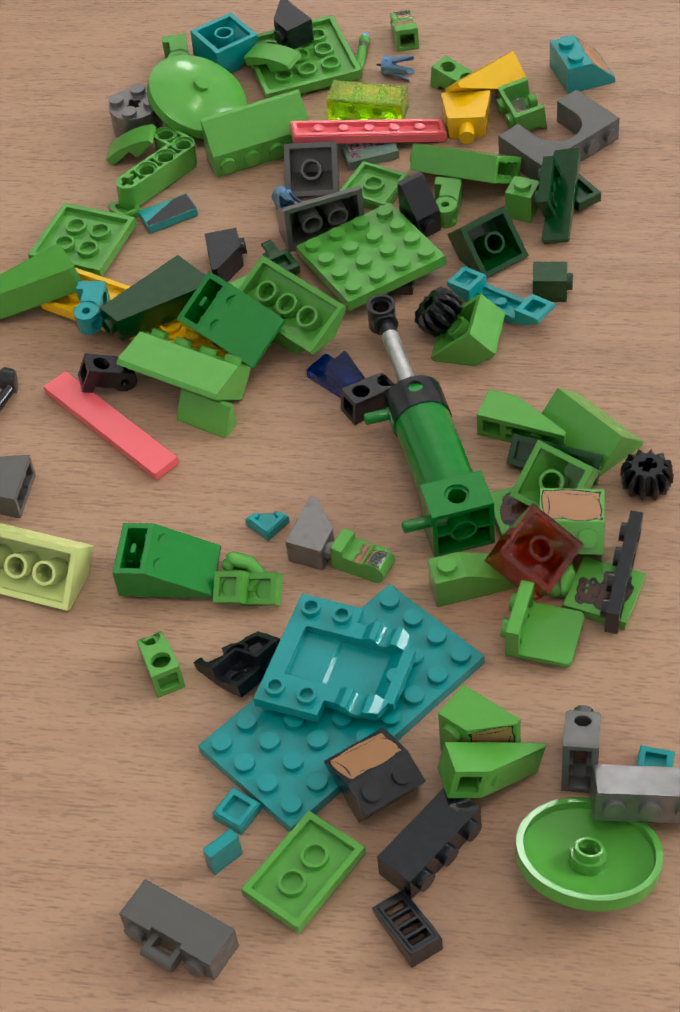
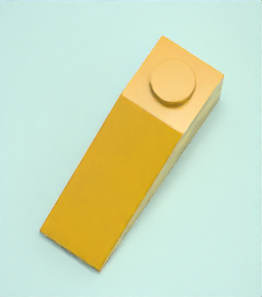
[444,51,527,95]

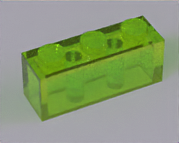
[326,80,409,120]

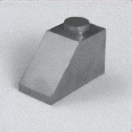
[286,495,334,571]

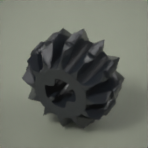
[415,286,462,337]
[620,448,674,501]

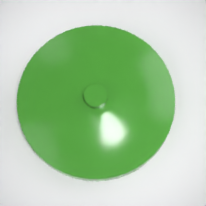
[147,55,247,139]
[515,797,664,911]

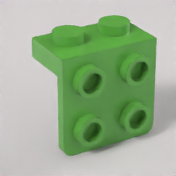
[500,580,584,668]

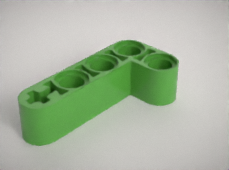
[116,126,198,209]

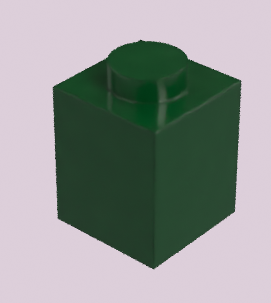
[533,262,573,302]

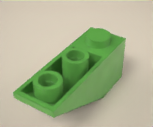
[437,742,546,798]

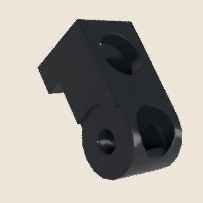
[78,353,137,393]
[341,373,395,425]

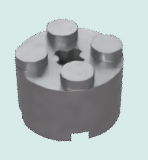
[108,84,163,138]

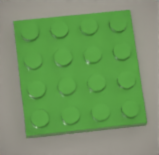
[251,15,362,99]
[296,202,447,311]

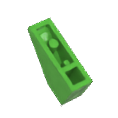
[477,389,566,446]
[427,552,530,607]

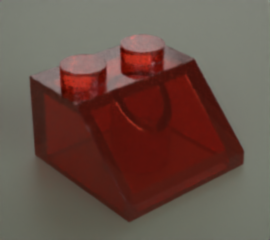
[484,503,583,601]

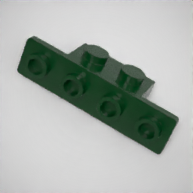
[535,148,581,244]

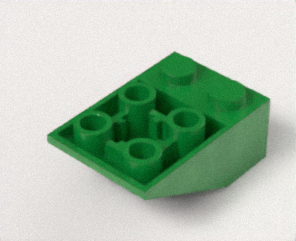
[177,271,286,369]
[112,523,221,598]

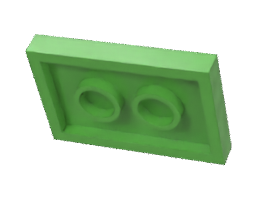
[241,810,366,934]

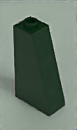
[100,255,206,341]

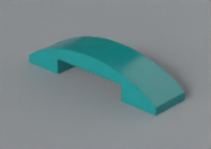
[447,266,555,325]

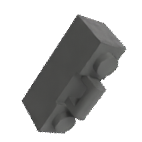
[119,879,239,980]

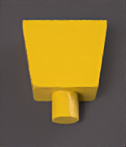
[441,90,491,144]

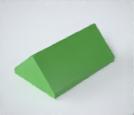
[541,388,643,477]

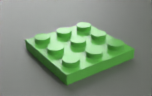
[28,203,136,277]

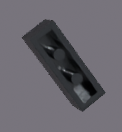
[377,788,482,899]

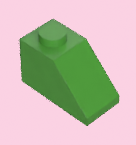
[505,176,539,223]

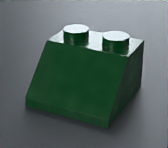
[447,206,529,278]

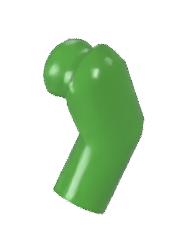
[222,551,267,573]
[548,555,575,599]

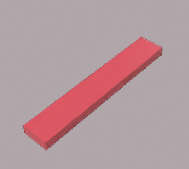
[290,119,447,144]
[43,371,179,481]

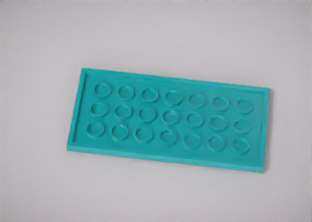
[198,584,485,833]

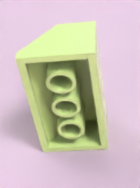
[0,523,94,611]

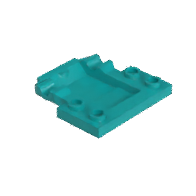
[253,593,416,723]

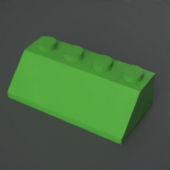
[200,89,309,178]
[116,328,251,400]

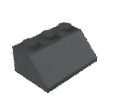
[277,185,364,252]

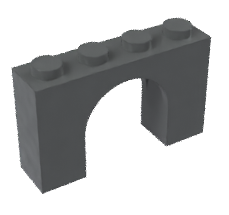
[498,90,620,181]

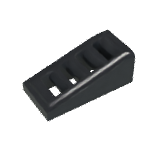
[372,890,443,968]

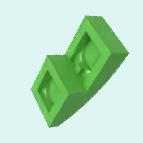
[243,43,301,72]
[106,124,156,166]
[212,570,283,606]

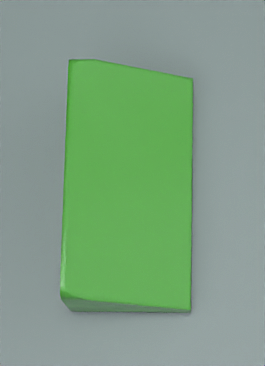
[177,388,237,438]

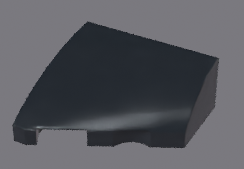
[193,631,280,697]

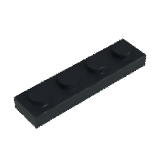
[600,510,643,634]

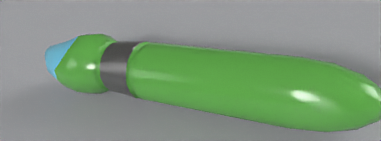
[356,32,370,69]

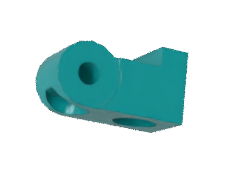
[74,281,110,335]

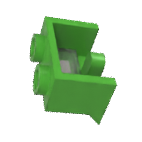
[496,77,547,131]

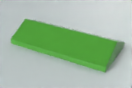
[239,255,346,355]

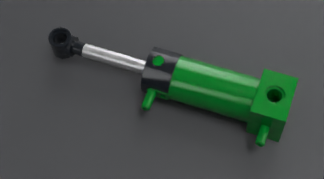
[364,294,495,557]

